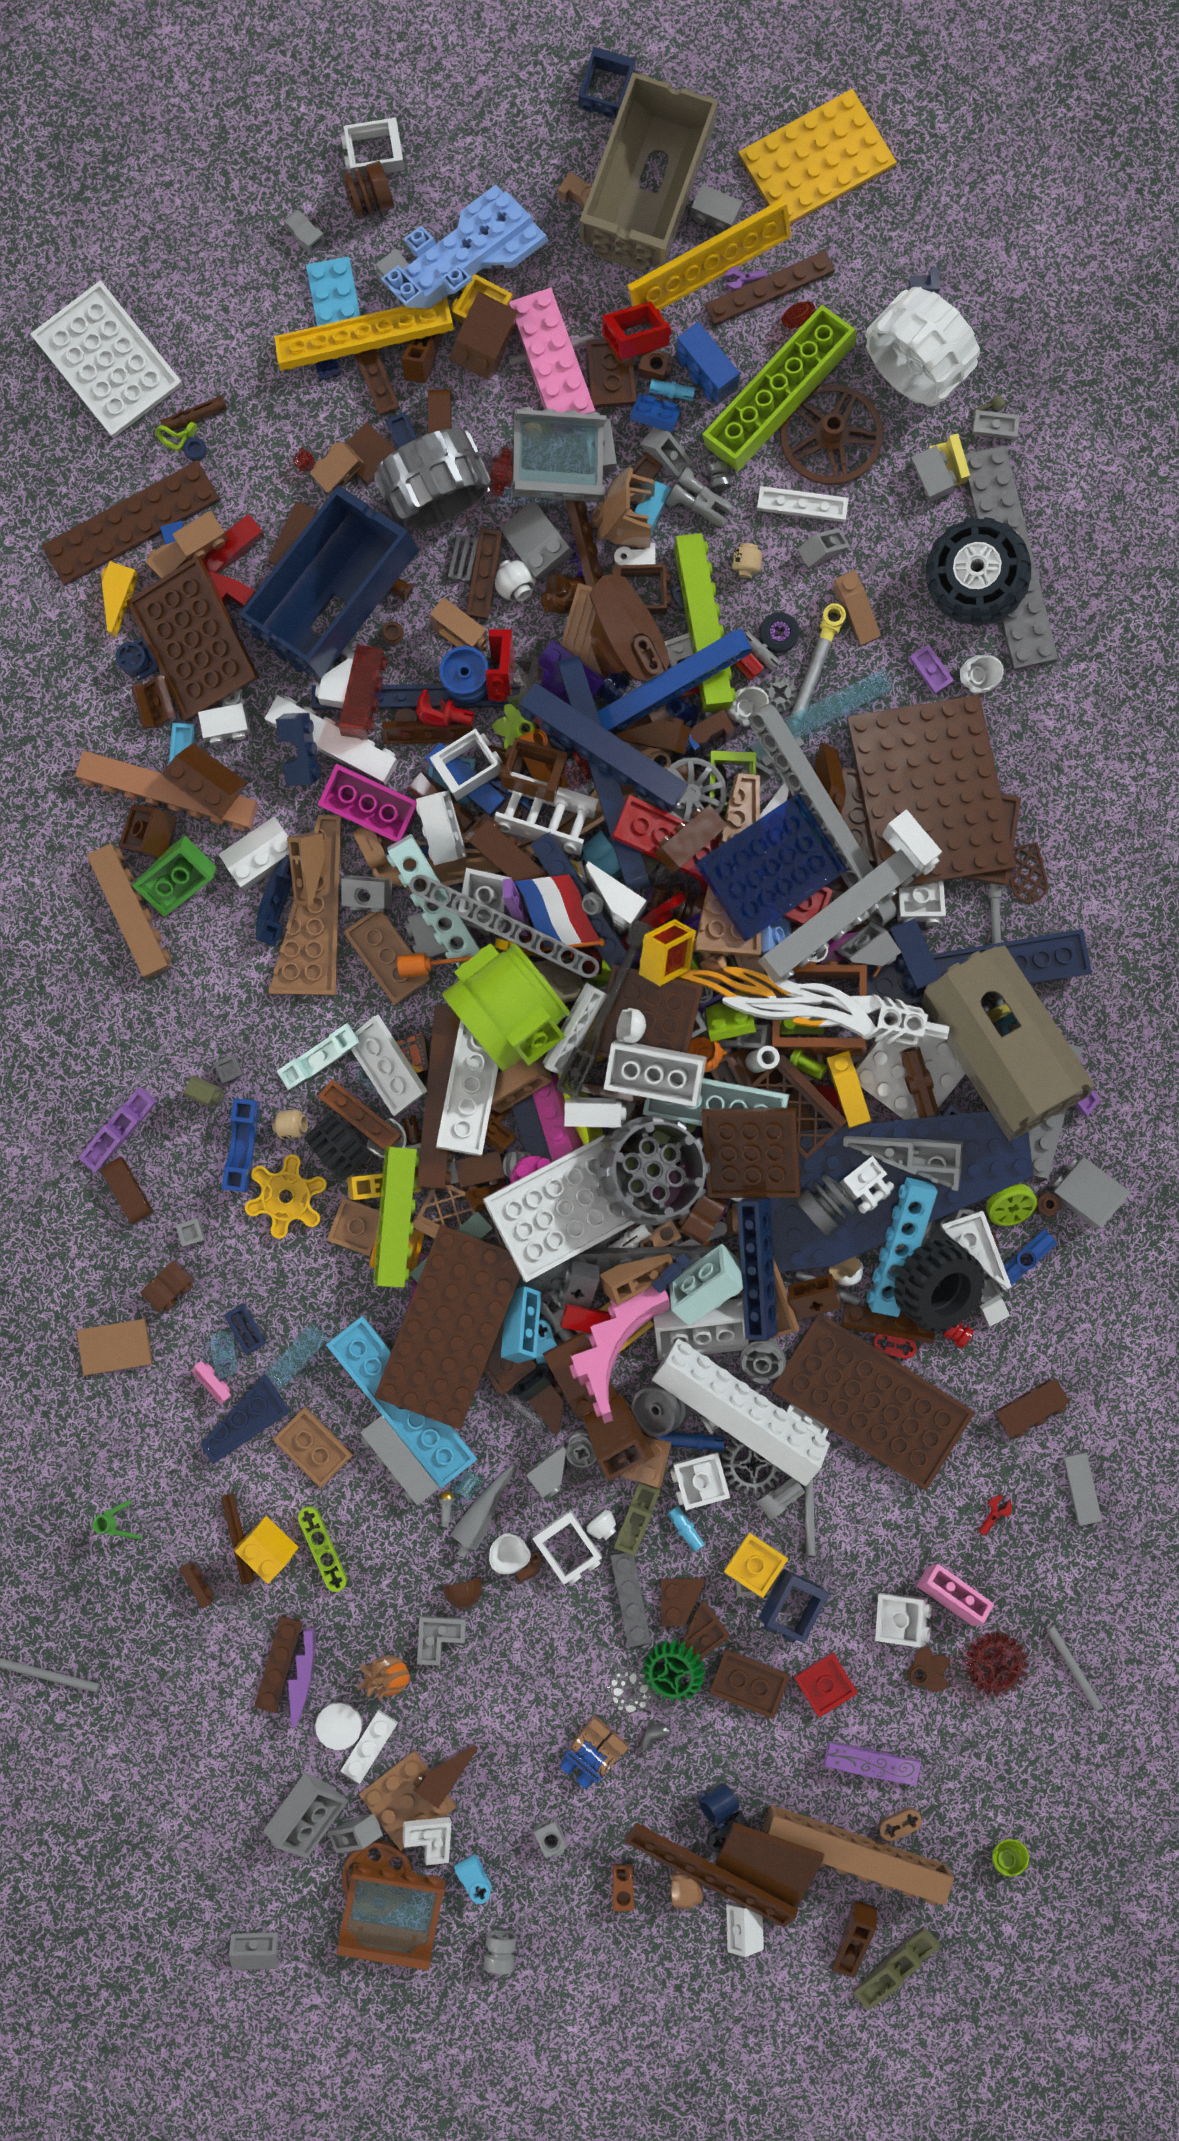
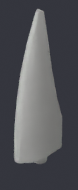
[451,1465,516,1558]

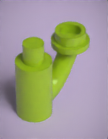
[789,1049,828,1080]

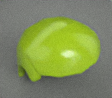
[991,1839,1029,1877]

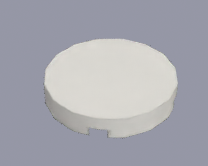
[315,1702,362,1750]

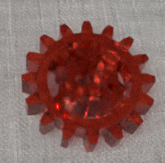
[490,446,513,497]

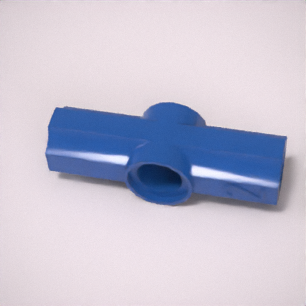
[1004,1229,1058,1286]

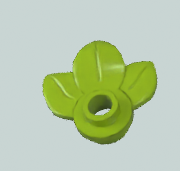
[492,704,537,749]

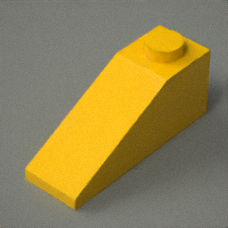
[101,561,139,638]
[827,1051,871,1128]
[347,1169,421,1200]

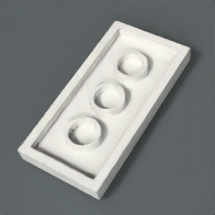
[352,1015,427,1116]

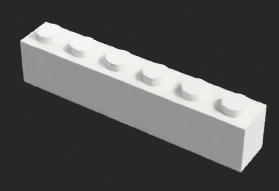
[264,695,398,786]

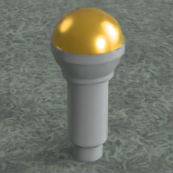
[438,1491,455,1527]

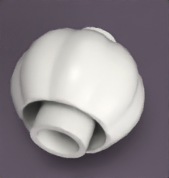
[495,560,536,602]

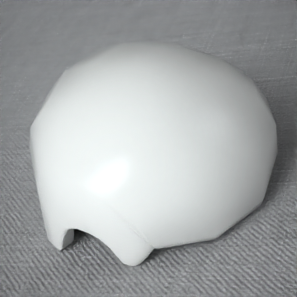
[616,1008,646,1044]

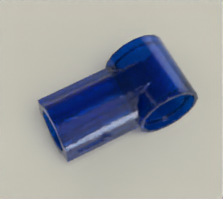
[666,698,699,730]

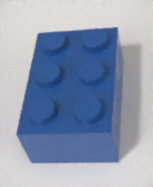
[675,321,740,406]

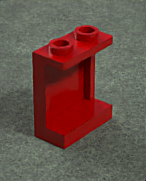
[485,629,515,702]

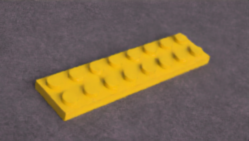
[627,199,792,310]
[274,296,454,371]

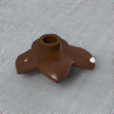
[907,1646,950,1692]

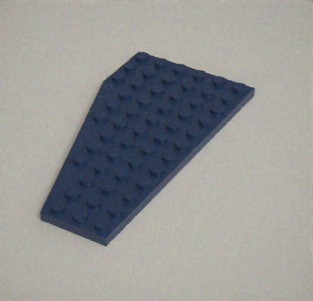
[770,1111,1033,1272]

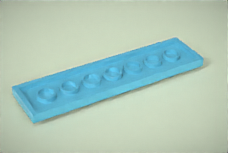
[326,1315,477,1488]

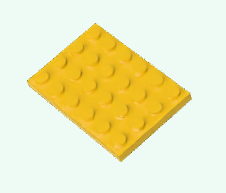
[738,88,897,225]

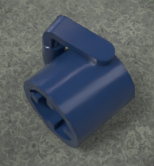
[115,638,159,680]
[695,1783,739,1829]

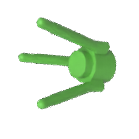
[91,1500,142,1540]

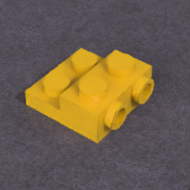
[451,274,513,323]

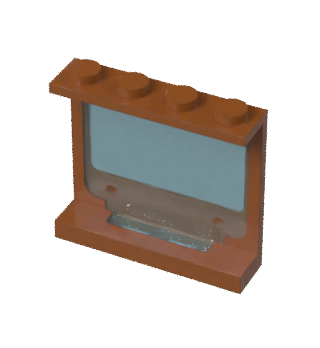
[336,1863,446,1971]

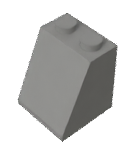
[1050,1157,1131,1228]

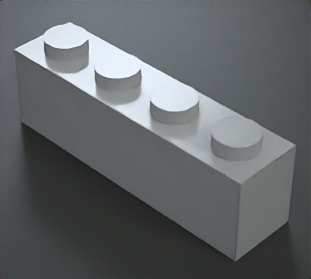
[360,1415,440,1506]

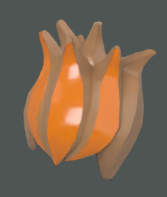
[357,1655,410,1700]

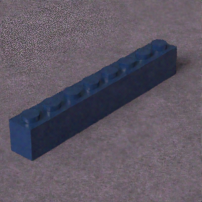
[519,682,688,813]

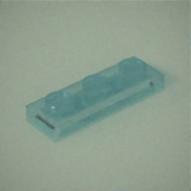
[265,1322,329,1390]

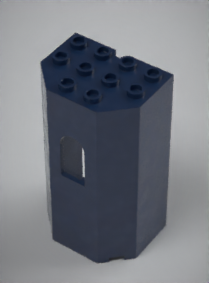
[239,485,419,679]

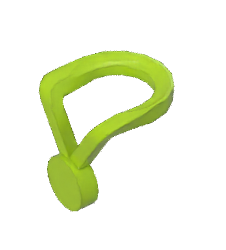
[155,422,197,452]

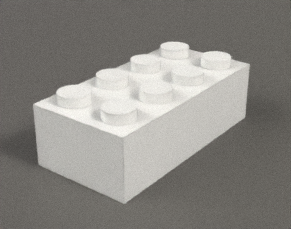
[604,1040,707,1107]

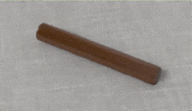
[221,1493,254,1585]

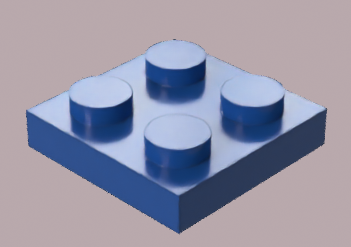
[630,395,682,432]

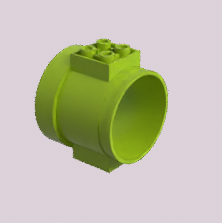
[442,942,571,1073]

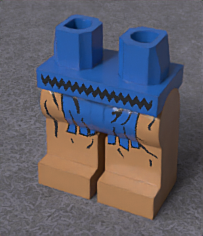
[560,1714,629,1789]

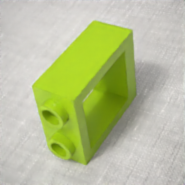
[708,751,757,813]

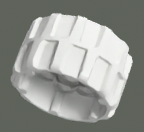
[865,287,980,407]

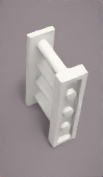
[494,772,599,855]

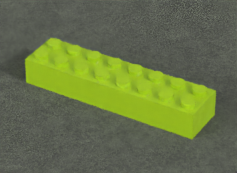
[702,305,856,472]

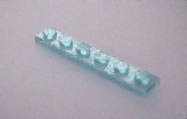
[783,669,893,738]

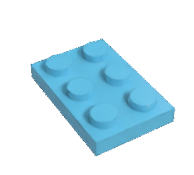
[306,257,361,326]

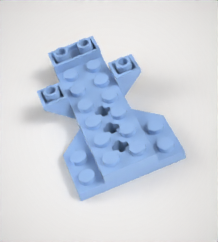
[381,185,548,308]

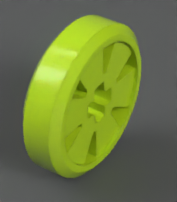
[986,1184,1037,1227]

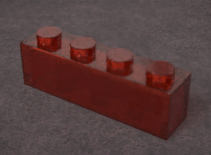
[339,644,388,740]

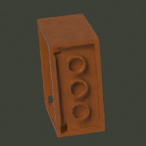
[772,961,867,1055]

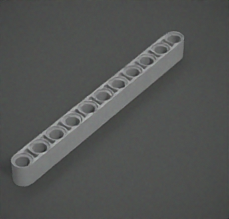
[749,704,897,927]

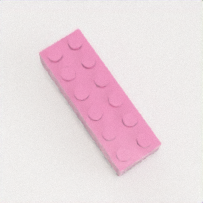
[509,288,595,434]

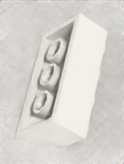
[653,1298,749,1360]

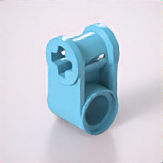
[536,1318,557,1365]
[454,1854,492,1904]

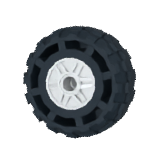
[926,517,1031,626]

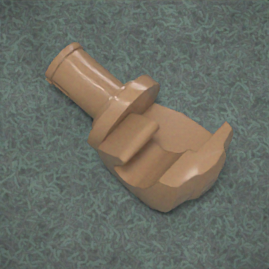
[670,1846,704,1910]

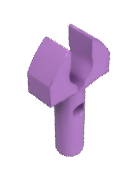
[724,266,767,291]

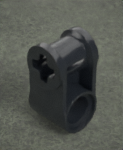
[707,1811,751,1853]

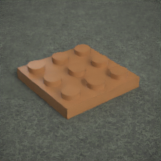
[359,1749,457,1851]

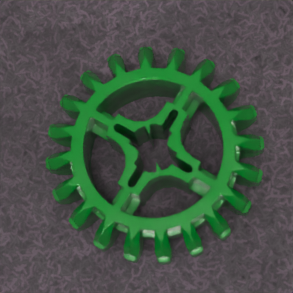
[642,1639,705,1703]

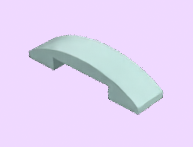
[277,1023,360,1090]

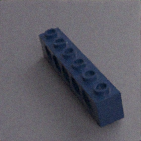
[737,1198,778,1340]

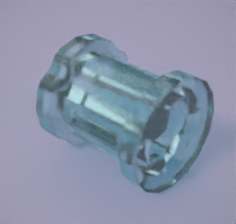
[454,1469,484,1500]

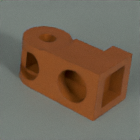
[613,1864,634,1911]

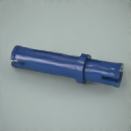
[655,1432,725,1451]

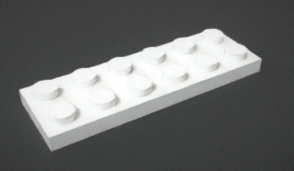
[436,1019,498,1157]

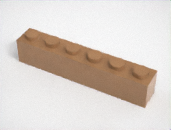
[86,843,172,979]

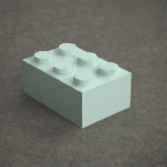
[670,1244,743,1326]

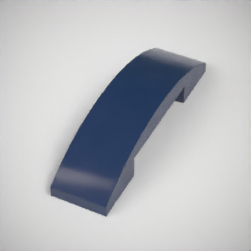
[256,855,292,947]

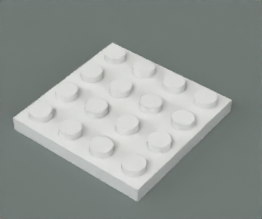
[855,1010,966,1120]

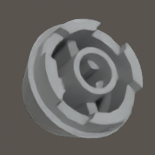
[740,1338,786,1383]

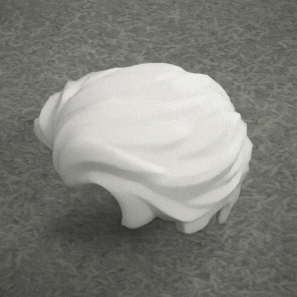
[960,655,1004,694]
[727,686,769,727]

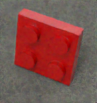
[794,1651,858,1718]

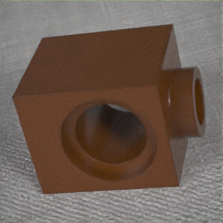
[638,350,673,382]

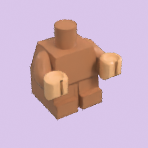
[700,952,732,984]

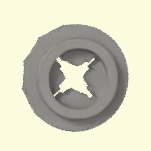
[762,676,797,712]

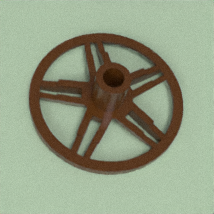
[780,384,883,485]

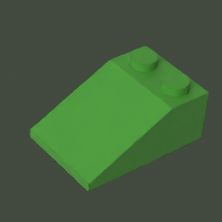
[132,835,217,917]

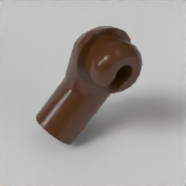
[515,1552,542,1583]

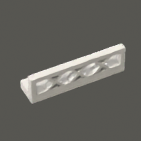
[542,983,608,1075]

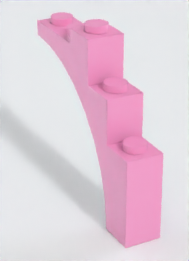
[569,1287,671,1424]

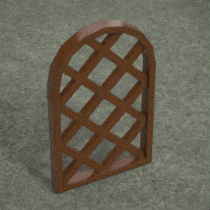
[1009,842,1048,903]

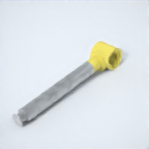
[787,604,846,730]

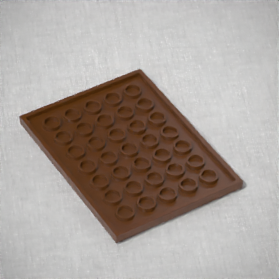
[846,694,1016,889]

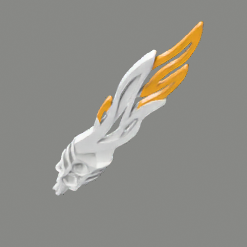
[676,967,950,1045]

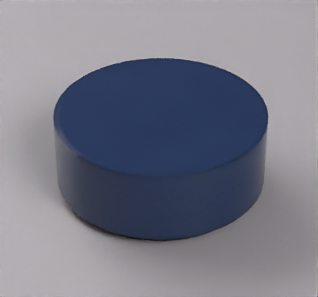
[184,437,207,461]

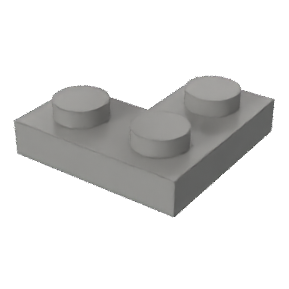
[417,1616,466,1666]

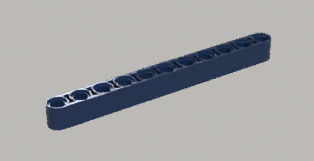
[557,655,650,891]

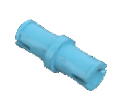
[649,379,695,402]
[667,1505,705,1553]

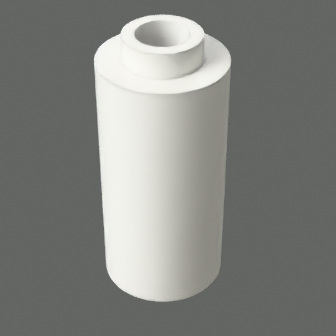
[746,1046,780,1073]

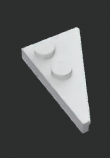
[941,1211,1011,1290]

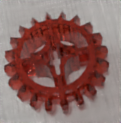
[965,1631,1029,1696]

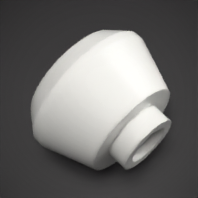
[586,1510,616,1540]

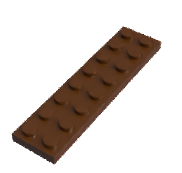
[41,460,221,586]

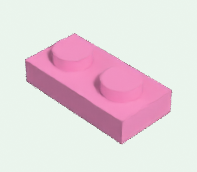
[191,1361,231,1405]

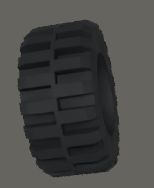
[894,1239,985,1332]

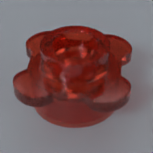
[293,448,315,472]

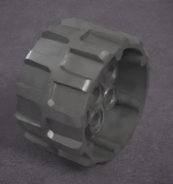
[374,427,491,531]
[592,1115,711,1225]

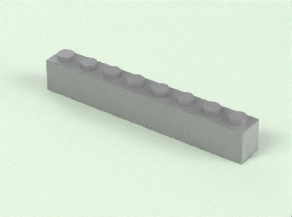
[758,849,918,983]

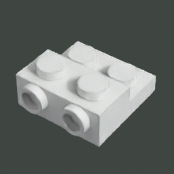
[896,881,946,926]
[670,1452,730,1510]
[875,1593,932,1647]

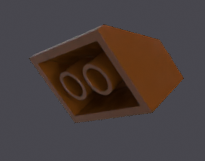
[162,743,248,819]

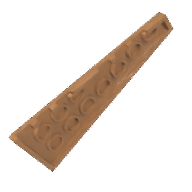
[693,773,761,957]
[269,815,342,996]

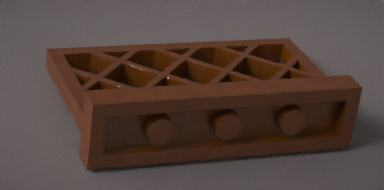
[750,1055,847,1160]

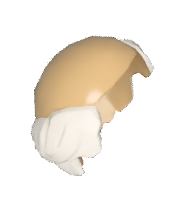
[829,1256,864,1286]

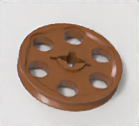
[342,1840,412,1914]

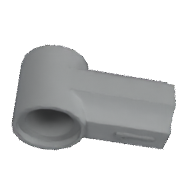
[756,1477,805,1520]

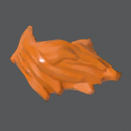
[688,1036,727,1072]

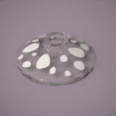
[607,1667,653,1714]

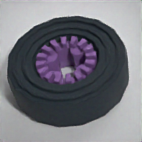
[759,612,800,653]

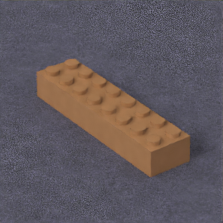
[762,1804,954,1906]

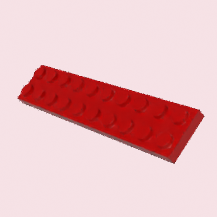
[611,795,833,926]

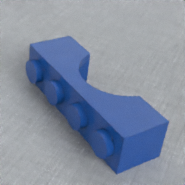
[221,1098,260,1192]

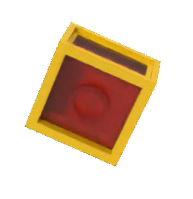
[639,919,696,986]

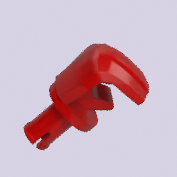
[416,689,475,728]

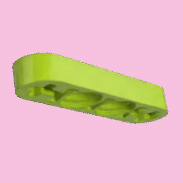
[298,1506,347,1592]

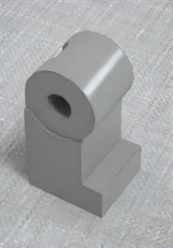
[283,210,326,255]

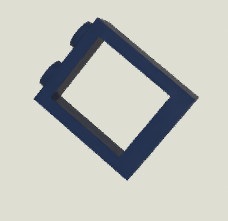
[578,47,636,118]
[758,1568,830,1643]

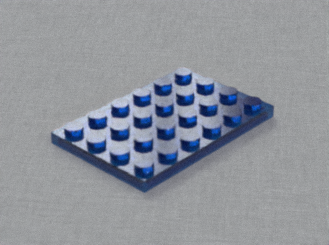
[694,793,847,941]

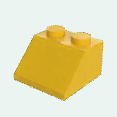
[233,1515,299,1584]

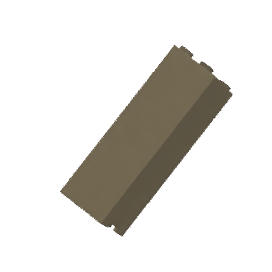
[579,72,718,272]
[922,945,1095,1142]

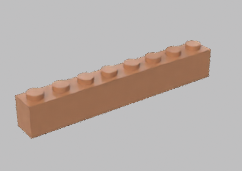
[75,751,259,832]

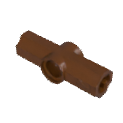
[900,1046,939,1118]

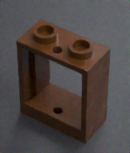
[612,564,671,615]
[498,738,568,803]

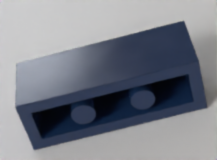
[889,919,942,996]

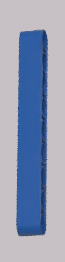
[597,629,753,734]

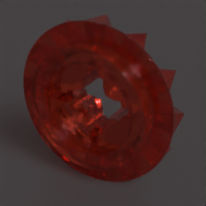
[781,302,816,329]

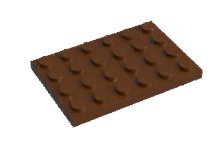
[126,556,260,721]

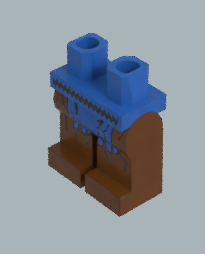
[677,709,735,759]

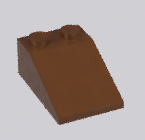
[449,292,519,380]
[542,1332,618,1418]

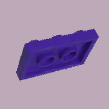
[527,639,607,705]

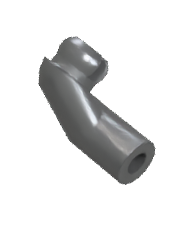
[638,1723,671,1750]

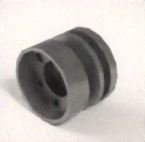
[795,1173,856,1236]

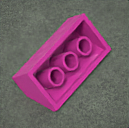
[317,764,417,842]
[532,1075,584,1162]

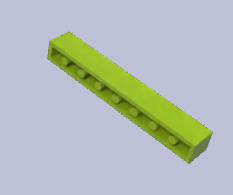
[673,533,736,713]

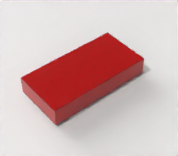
[560,1304,611,1334]

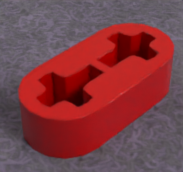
[873,1334,917,1359]

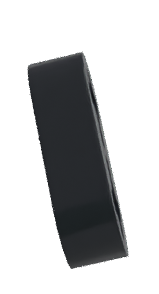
[512,1365,554,1402]

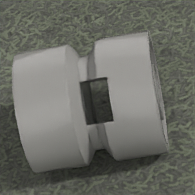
[483,1930,517,1974]

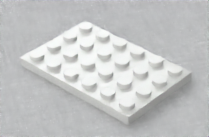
[30,280,183,438]
[482,1135,643,1282]

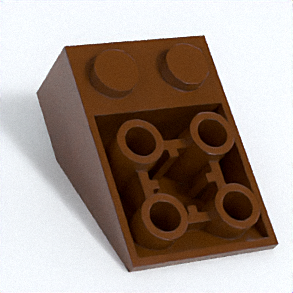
[709,1048,783,1089]
[583,1395,655,1482]

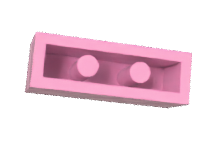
[916,1563,994,1626]

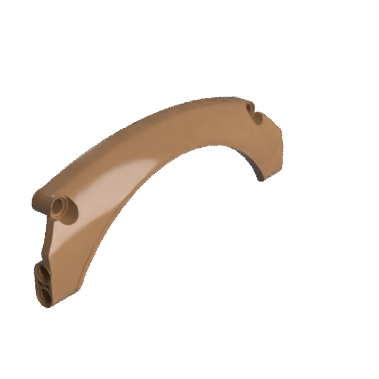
[352,704,673,894]

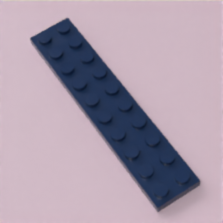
[867,929,1092,1010]

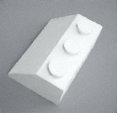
[219,816,289,891]

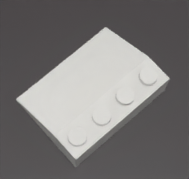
[586,861,647,936]

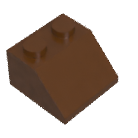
[118,805,177,859]

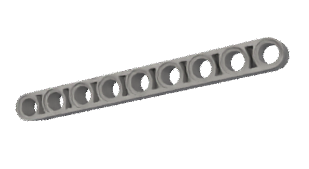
[409,875,599,978]

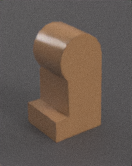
[558,172,592,210]
[639,1220,683,1247]

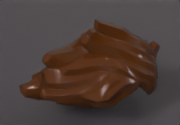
[540,573,586,614]

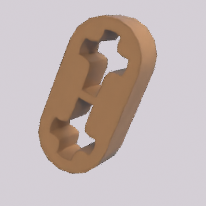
[879,1807,922,1841]

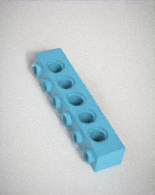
[866,1177,938,1317]

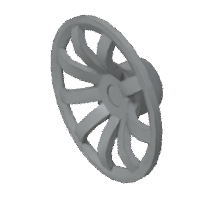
[666,758,727,822]

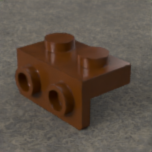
[131,676,176,729]

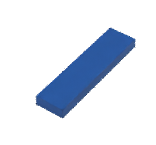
[425,742,506,816]

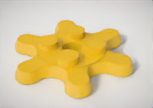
[245,1154,327,1239]

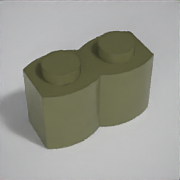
[184,1075,225,1109]

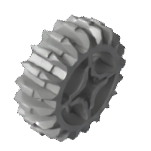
[721,1438,783,1495]

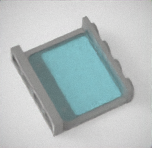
[512,407,606,502]

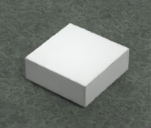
[979,1295,1010,1327]

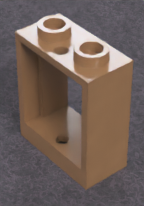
[429,597,488,654]

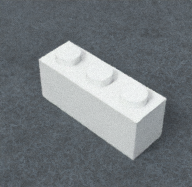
[416,790,467,865]

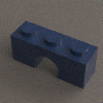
[276,713,321,786]

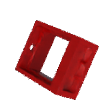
[602,301,672,360]

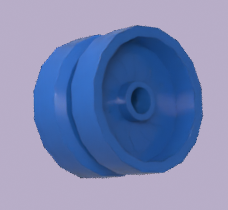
[439,646,491,704]

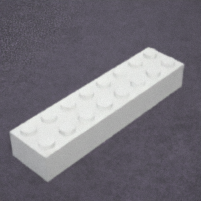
[652,1338,830,1486]

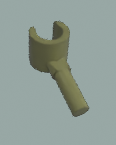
[973,395,1006,413]

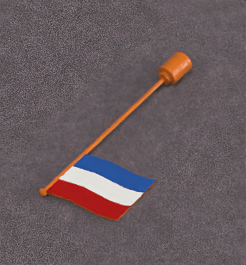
[397,874,605,978]

